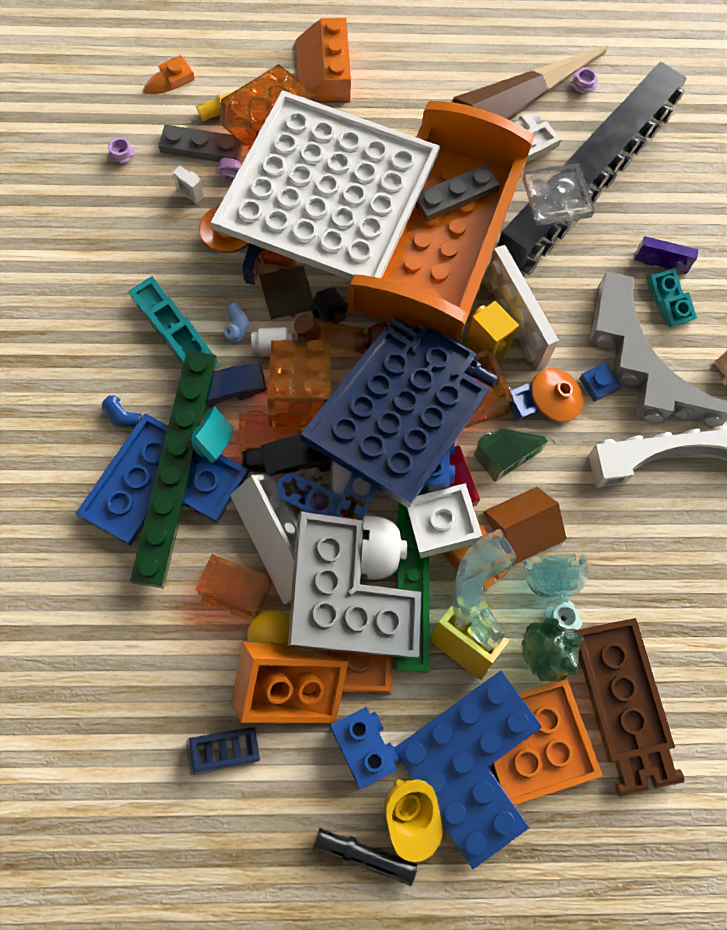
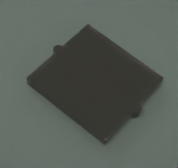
[259,265,313,320]

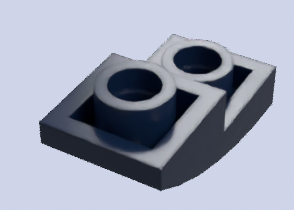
[207,363,267,407]

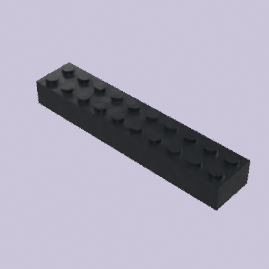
[497,61,687,276]

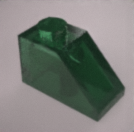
[474,428,548,482]

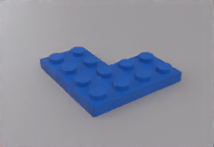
[76,413,249,546]
[394,670,542,869]

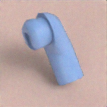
[224,302,250,342]

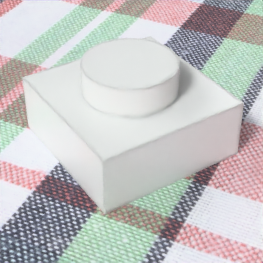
[172,166,204,204]

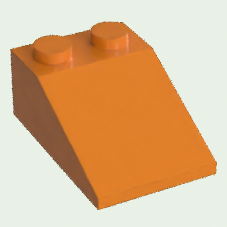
[231,642,349,723]

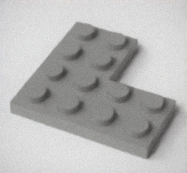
[287,512,421,659]

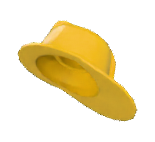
[384,779,443,862]

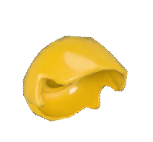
[247,609,296,648]

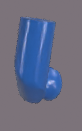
[102,395,142,428]

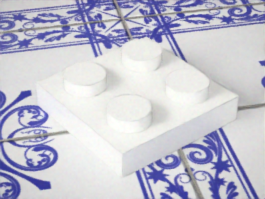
[407,483,483,558]

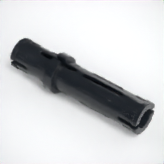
[312,827,418,886]

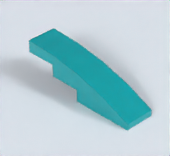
[128,276,221,369]

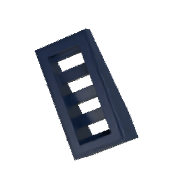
[186,727,260,776]

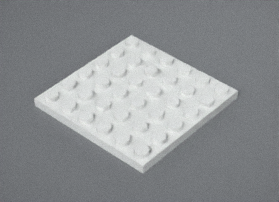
[211,90,440,280]

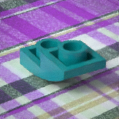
[646,268,697,327]
[191,406,234,463]

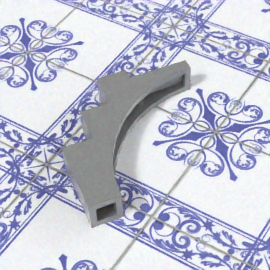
[589,272,727,426]

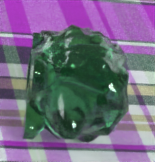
[521,618,583,682]

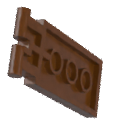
[572,618,685,797]

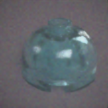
[523,554,588,604]

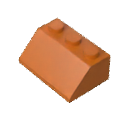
[296,18,351,103]

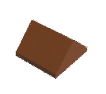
[483,487,567,566]

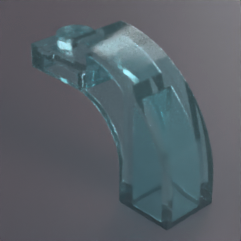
[452,529,517,651]

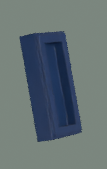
[242,243,265,285]

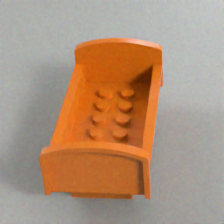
[348,101,534,343]

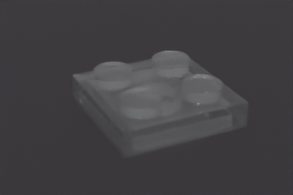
[522,163,595,226]

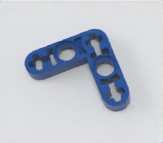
[277,473,377,520]

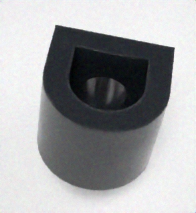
[310,287,348,327]

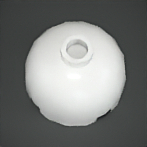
[360,516,407,580]

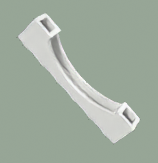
[588,426,727,488]

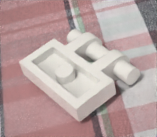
[514,112,561,162]

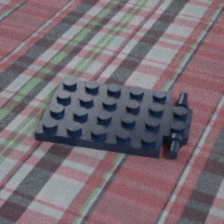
[300,316,499,508]

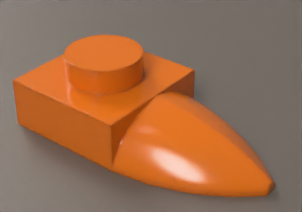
[143,55,195,94]

